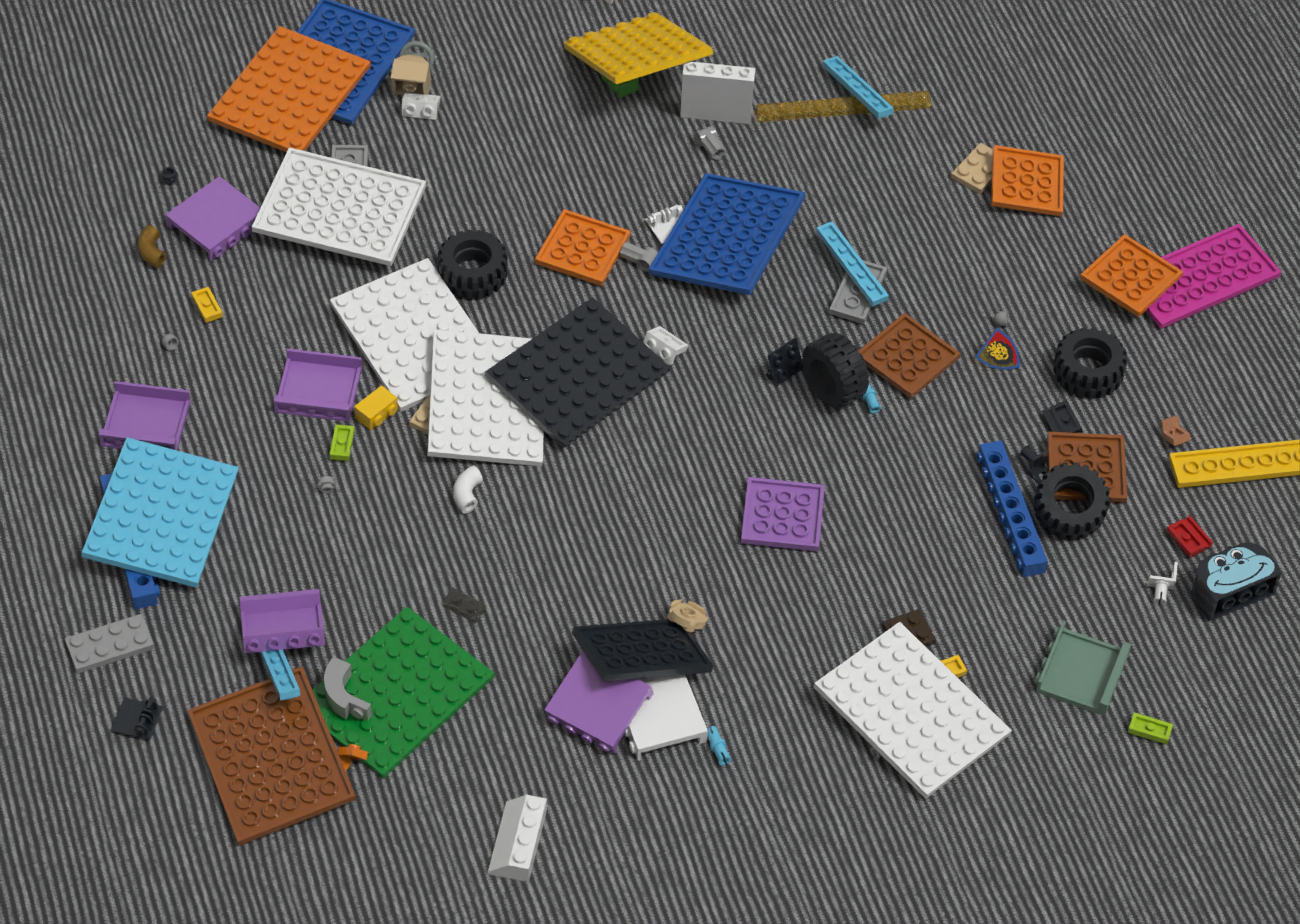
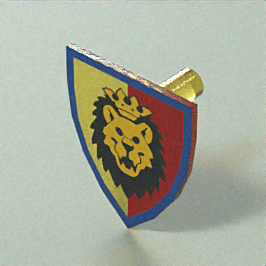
[975,328,1020,369]

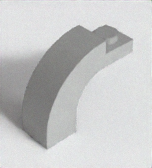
[324,657,372,721]

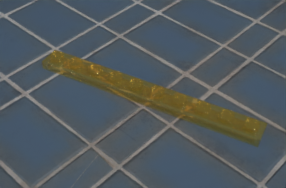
[756,91,932,122]

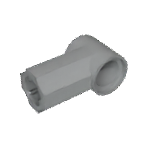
[695,126,726,160]
[620,242,658,271]

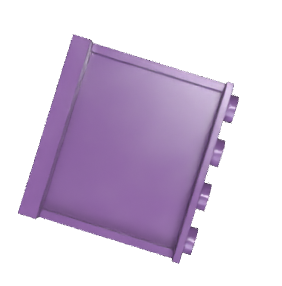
[165,176,260,261]
[274,349,362,422]
[99,381,191,450]
[240,589,325,654]
[545,651,654,754]

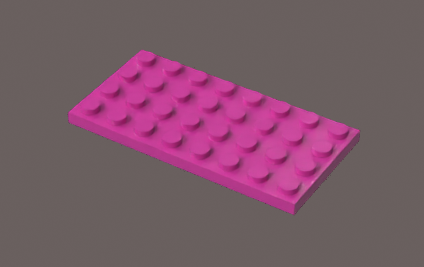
[1146,224,1281,329]

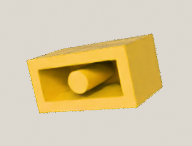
[354,385,398,431]

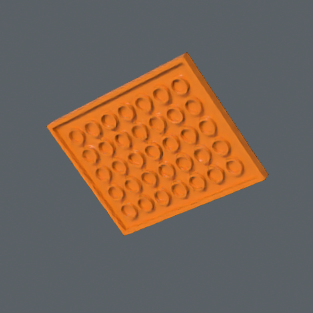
[207,26,371,152]

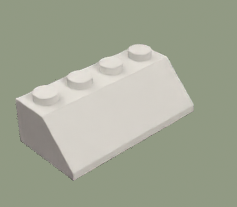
[488,795,547,882]

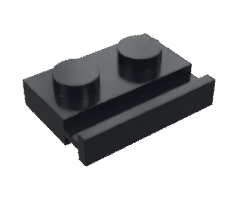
[1042,400,1083,433]

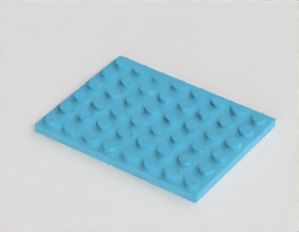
[81,437,239,588]

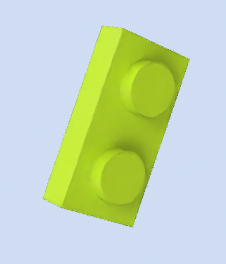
[330,425,355,461]
[1128,712,1173,744]

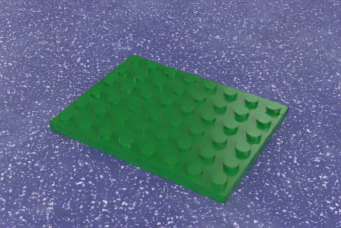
[312,607,495,779]

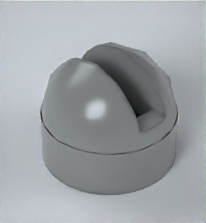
[994,311,1008,326]
[162,334,179,350]

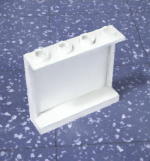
[680,62,755,124]
[624,675,708,760]

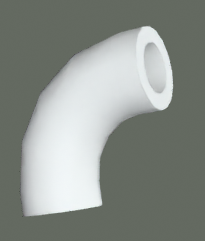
[453,465,483,514]

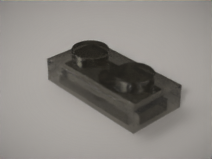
[442,588,486,623]

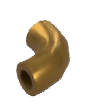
[138,225,166,268]

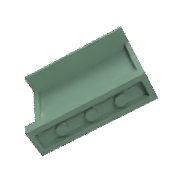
[1035,620,1131,716]

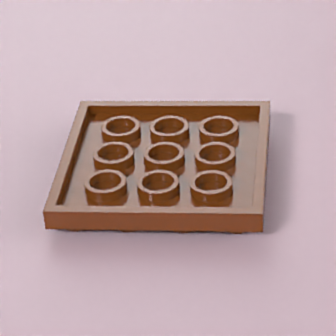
[858,313,961,399]
[1047,432,1127,503]

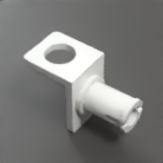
[1147,562,1178,604]

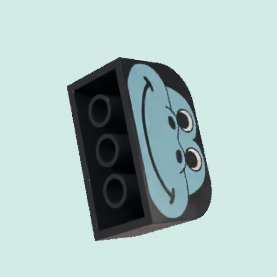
[1191,542,1282,622]

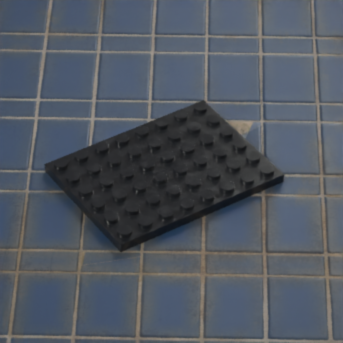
[485,297,671,448]

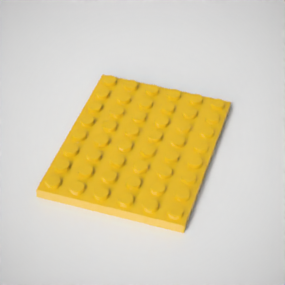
[563,12,713,84]

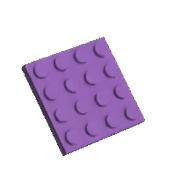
[741,477,825,551]

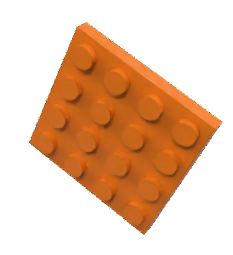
[991,145,1064,216]
[535,209,631,286]
[1080,234,1183,317]

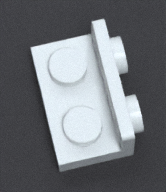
[402,92,440,120]
[643,326,688,365]

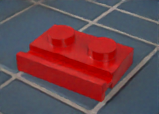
[1166,515,1213,558]

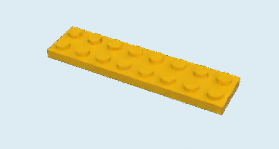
[1169,440,1300,488]

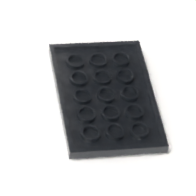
[572,619,713,682]

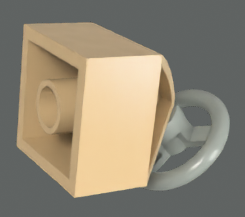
[391,41,434,96]

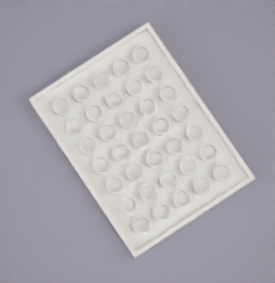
[252,147,426,266]
[330,258,479,412]
[427,329,544,466]
[813,622,1012,799]

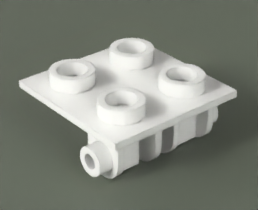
[645,204,683,244]

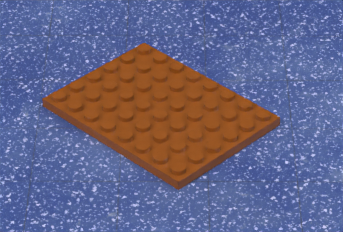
[188,666,357,846]

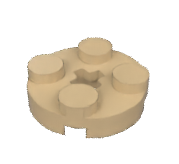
[667,600,708,632]

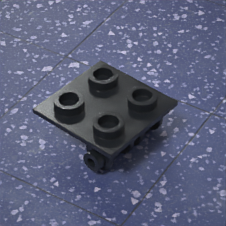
[766,337,803,387]
[111,697,163,740]

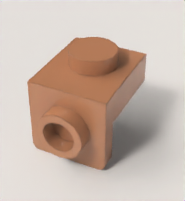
[1161,416,1190,446]

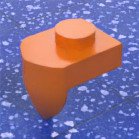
[337,744,368,771]

